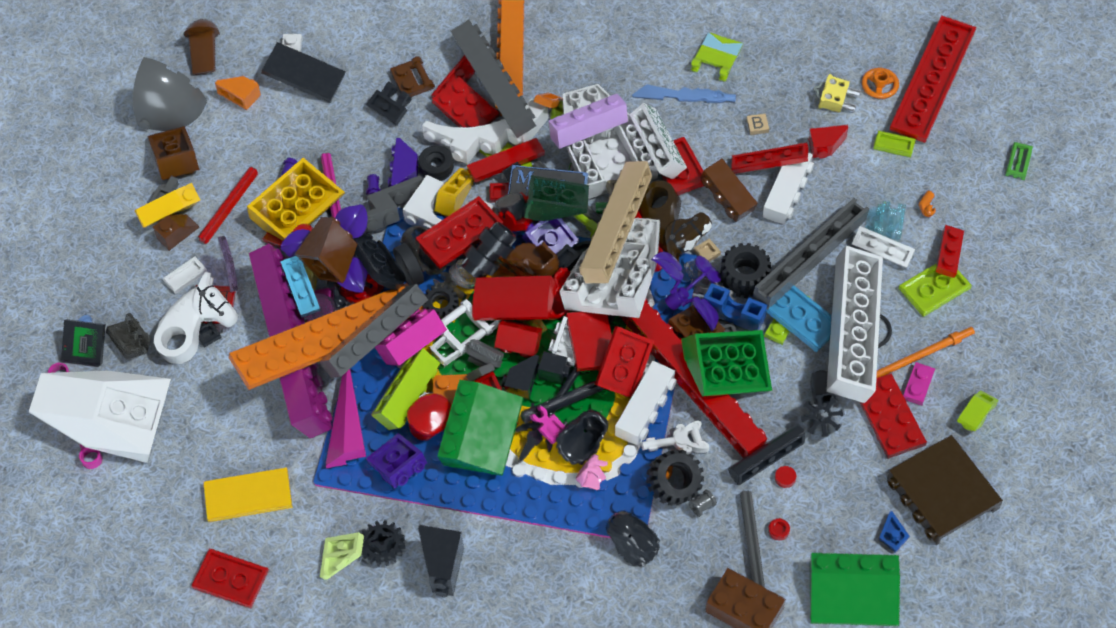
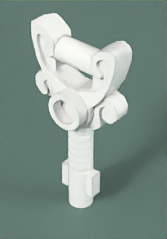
[641,420,709,455]

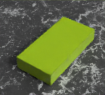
[873,131,916,158]

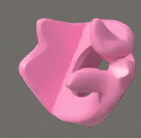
[576,454,608,490]

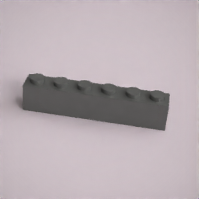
[319,284,428,378]

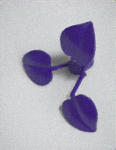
[281,204,368,293]
[651,252,721,331]

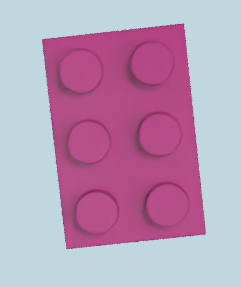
[375,308,447,366]

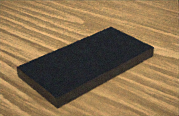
[261,42,346,103]

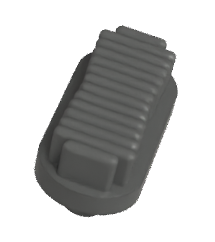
[465,339,504,367]

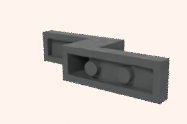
[364,176,423,233]

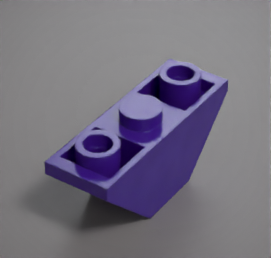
[388,138,419,187]

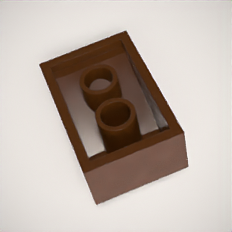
[148,126,199,180]

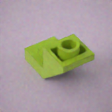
[957,390,999,432]

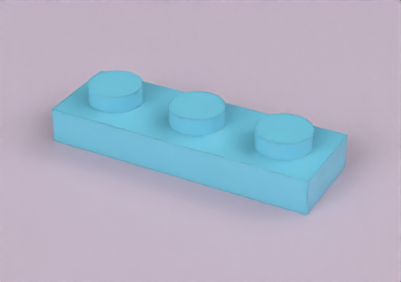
[281,256,321,317]

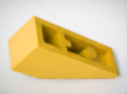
[435,168,474,216]
[134,183,200,228]

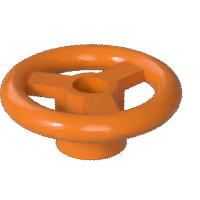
[862,68,899,99]

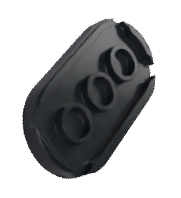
[352,233,406,290]

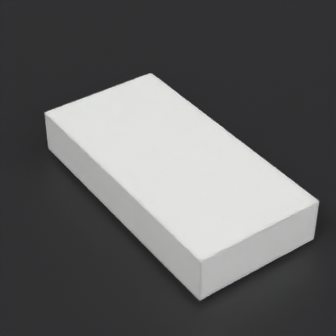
[163,256,207,294]

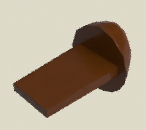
[184,19,220,75]

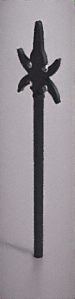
[515,315,616,463]

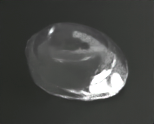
[449,260,476,289]

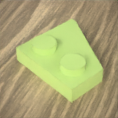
[320,532,364,580]

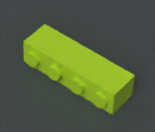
[371,348,440,430]

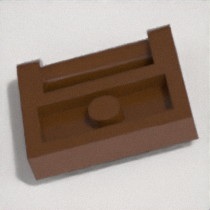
[390,56,435,97]

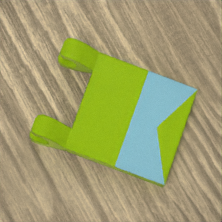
[691,32,743,82]

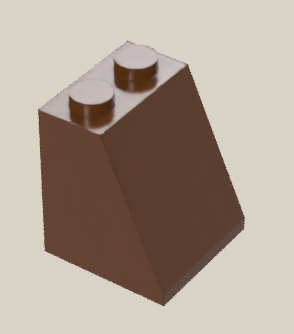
[295,217,357,283]

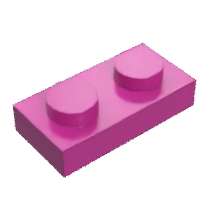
[903,362,935,406]

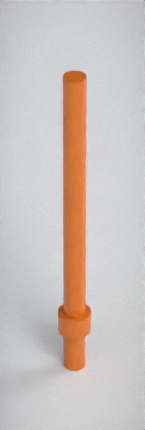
[876,327,975,378]

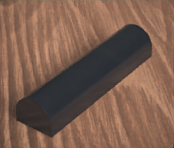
[728,424,805,485]

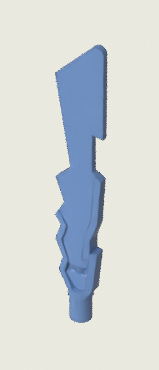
[632,84,736,103]

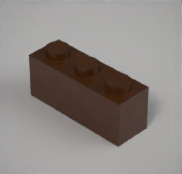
[700,159,758,222]

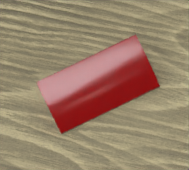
[472,276,557,320]

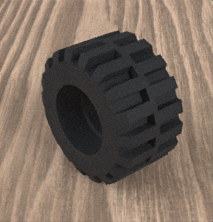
[720,243,772,298]
[646,449,704,505]

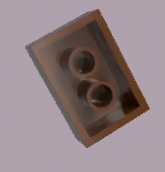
[705,568,786,628]

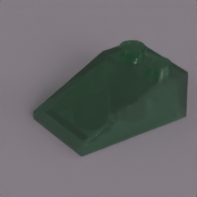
[524,175,589,221]

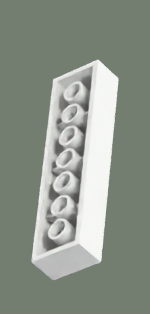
[826,246,883,403]

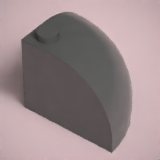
[133,57,207,131]

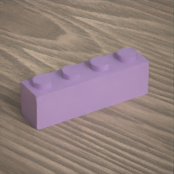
[549,94,628,149]

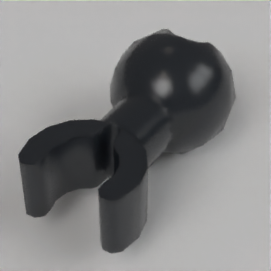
[327,281,346,310]

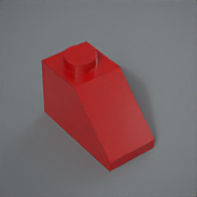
[808,125,848,159]

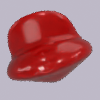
[407,393,452,441]

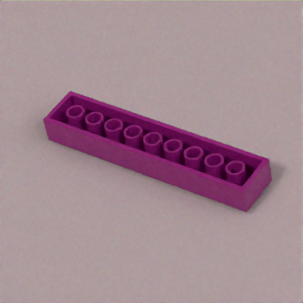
[249,243,332,439]

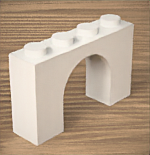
[403,175,495,245]

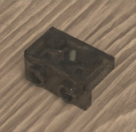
[105,313,151,360]

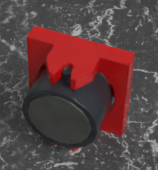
[495,192,541,231]

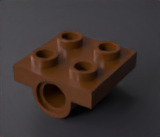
[668,305,726,339]

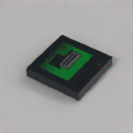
[61,319,106,365]

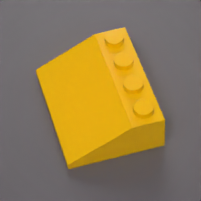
[247,158,345,241]

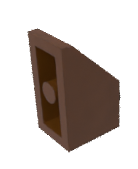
[153,214,200,251]

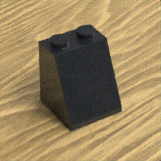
[418,525,464,597]

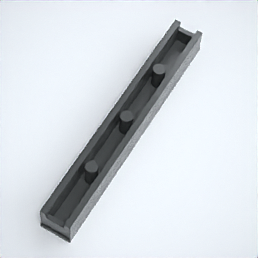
[752,198,869,310]

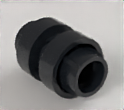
[462,222,516,278]

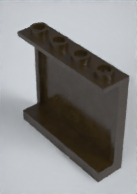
[887,435,1003,545]

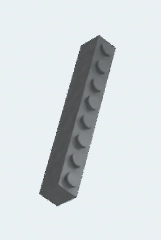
[450,19,536,138]

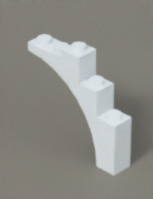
[422,99,549,164]

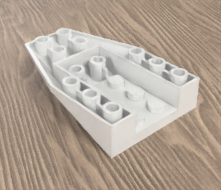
[563,84,658,200]
[560,218,660,318]
[29,371,171,463]

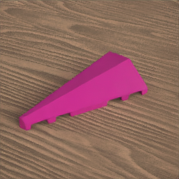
[326,369,366,468]

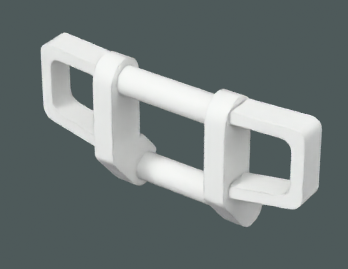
[431,299,502,366]

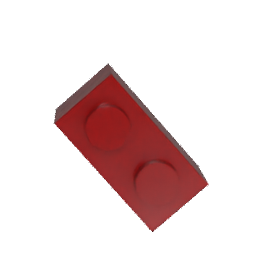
[495,320,543,358]

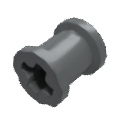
[688,489,717,517]

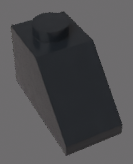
[502,355,539,401]

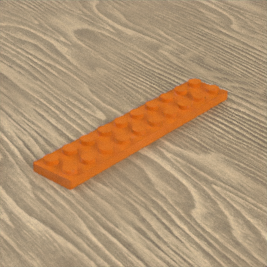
[228,283,423,390]

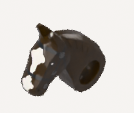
[639,181,712,263]

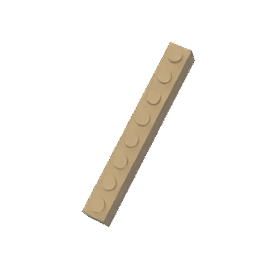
[579,161,652,283]

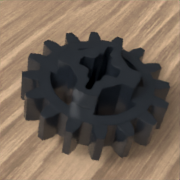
[361,520,405,567]

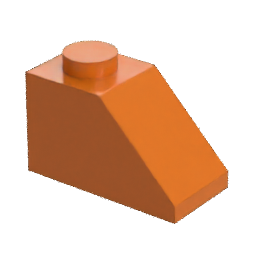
[215,76,261,110]

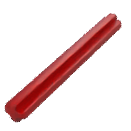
[198,167,258,244]

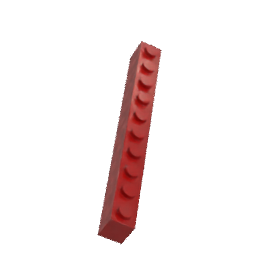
[619,299,767,458]

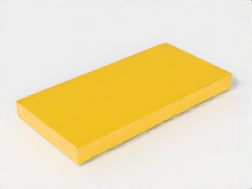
[203,467,293,522]

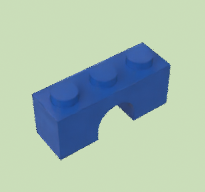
[703,283,768,331]

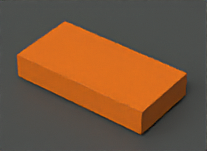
[534,92,563,108]

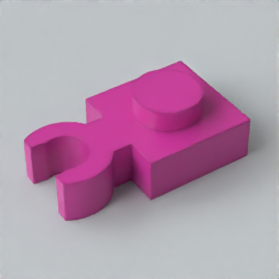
[530,406,566,444]

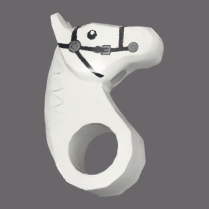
[154,272,238,364]

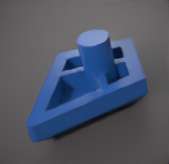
[879,511,910,553]

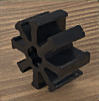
[801,394,845,437]

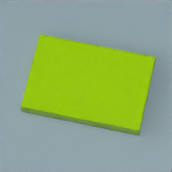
[899,263,972,317]

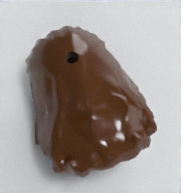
[506,241,559,277]

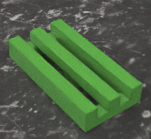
[1005,142,1033,180]

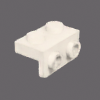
[548,317,575,367]

